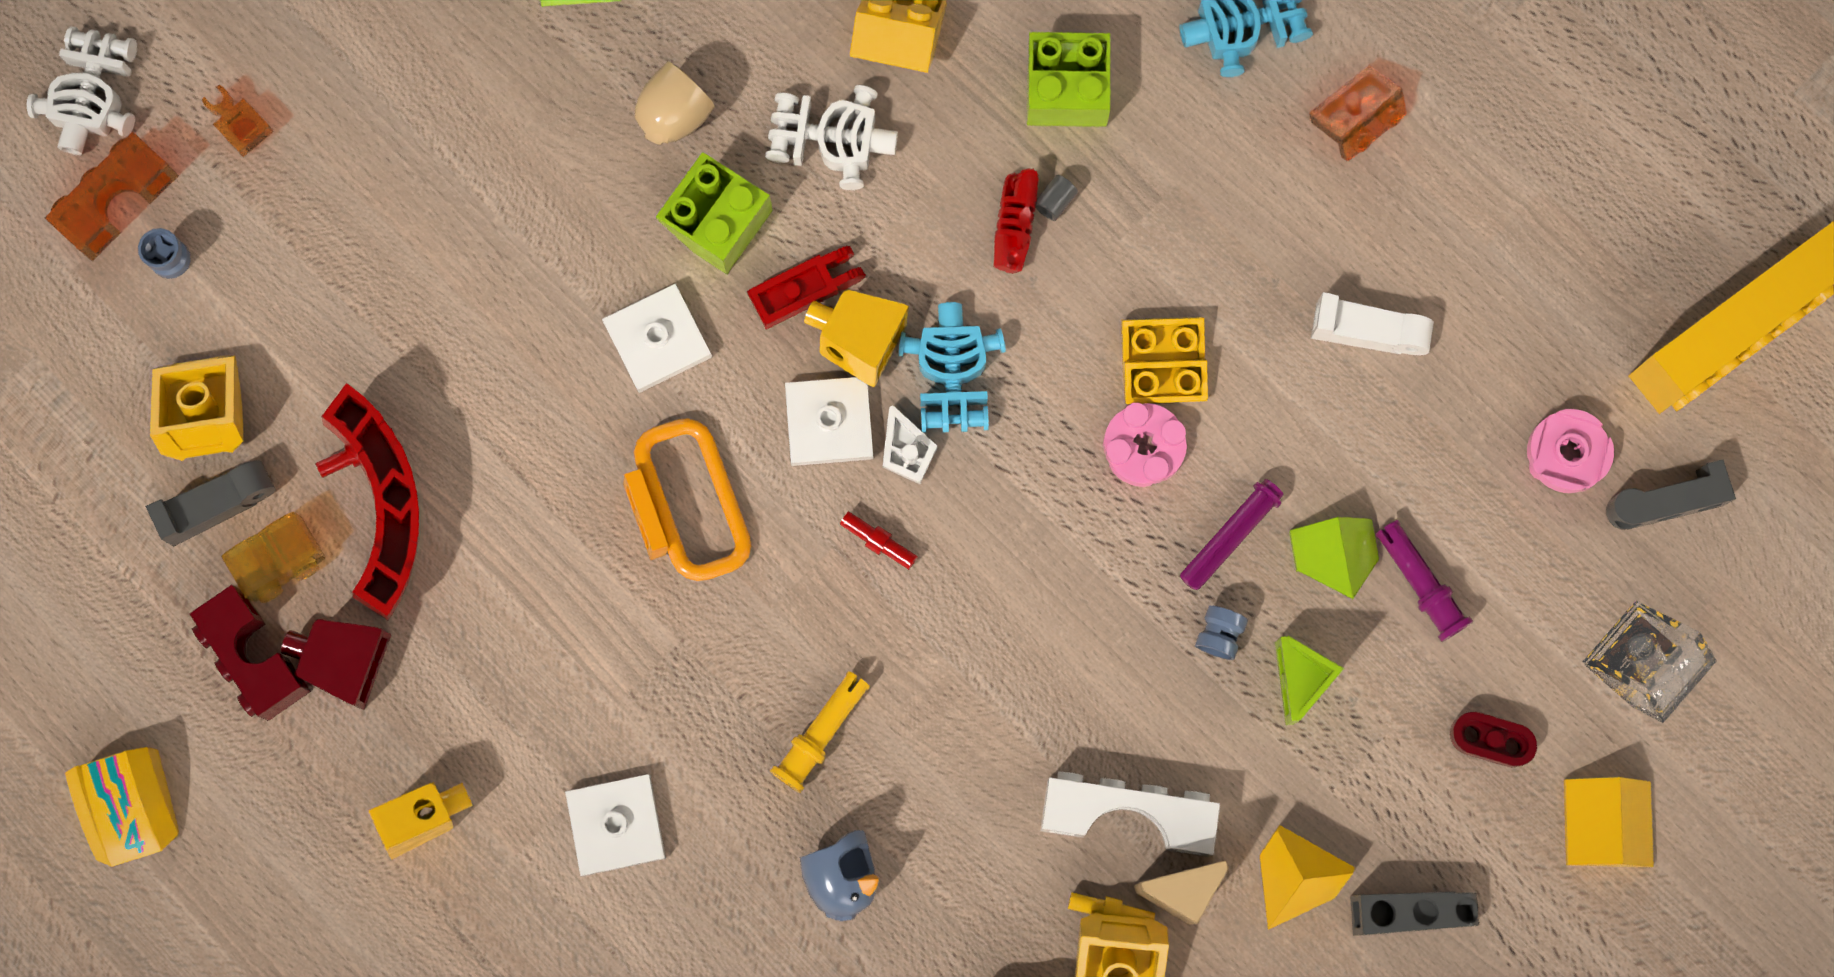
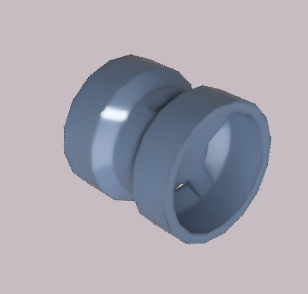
[138,228,191,279]
[1195,606,1248,660]

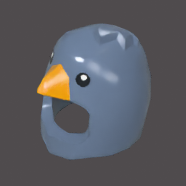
[800,830,879,921]

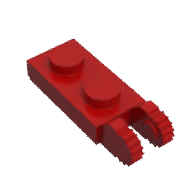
[747,245,866,330]

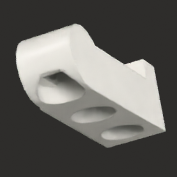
[1311,292,1434,355]

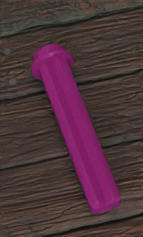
[1180,479,1284,590]

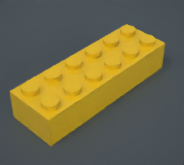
[1628,221,1834,414]

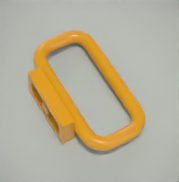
[623,418,752,581]

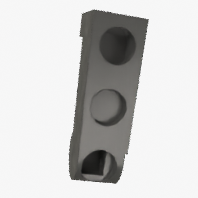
[1606,459,1736,530]
[145,460,275,546]
[1350,892,1479,936]

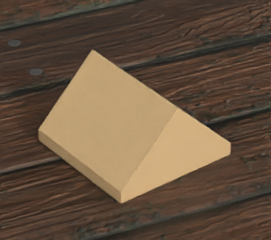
[1134,860,1228,925]

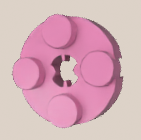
[1103,403,1187,487]
[1527,409,1614,493]

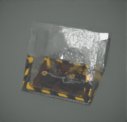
[1582,601,1717,723]

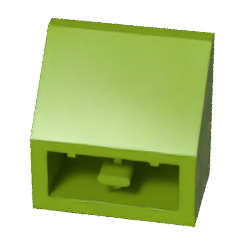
[1027,32,1110,127]
[656,152,773,274]

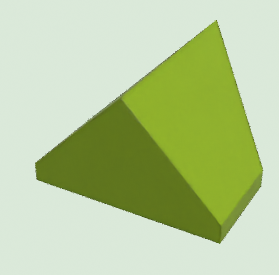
[1289,517,1379,599]
[1275,636,1344,725]

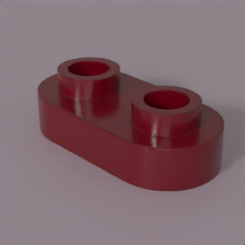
[1450,712,1537,768]

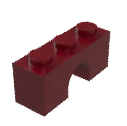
[189,585,311,721]

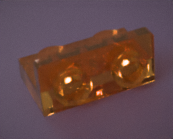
[1309,65,1407,161]

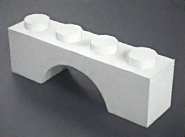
[1040,772,1220,857]

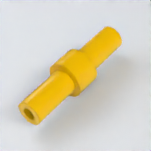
[1068,892,1155,919]

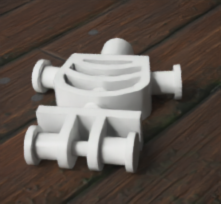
[27,26,137,155]
[765,85,898,190]

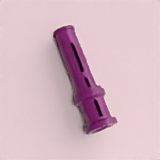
[1375,520,1474,642]

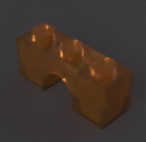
[45,132,179,261]

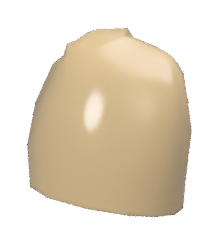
[635,61,715,145]

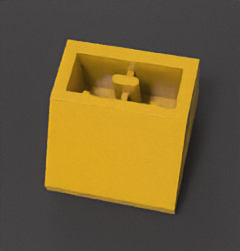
[849,0,947,73]

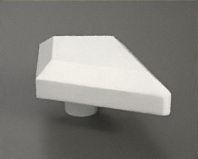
[883,406,937,484]

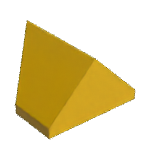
[1260,825,1355,930]

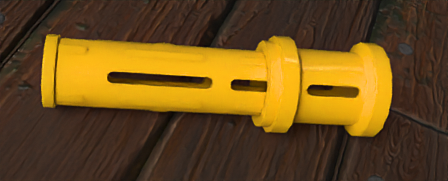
[770,671,870,793]

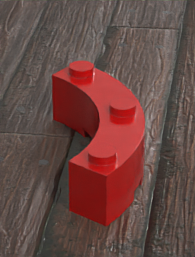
[321,383,419,621]

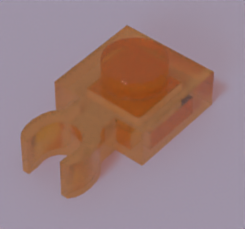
[202,85,274,157]

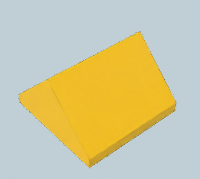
[1564,777,1654,867]

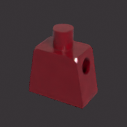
[281,619,391,710]

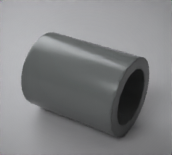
[1036,175,1078,221]

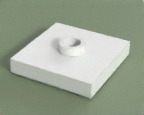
[602,284,712,393]
[785,377,874,466]
[565,774,666,876]

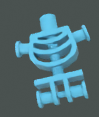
[1179,0,1313,77]
[898,302,1006,433]

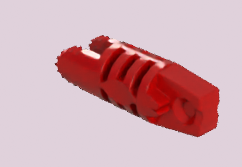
[994,168,1039,274]

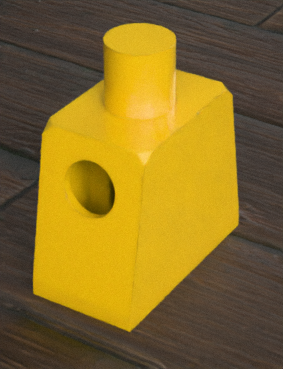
[804,290,909,388]
[368,782,473,860]

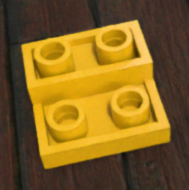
[1121,317,1208,404]

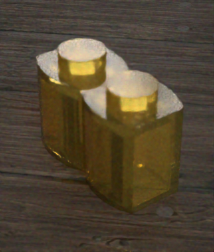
[221,512,326,603]

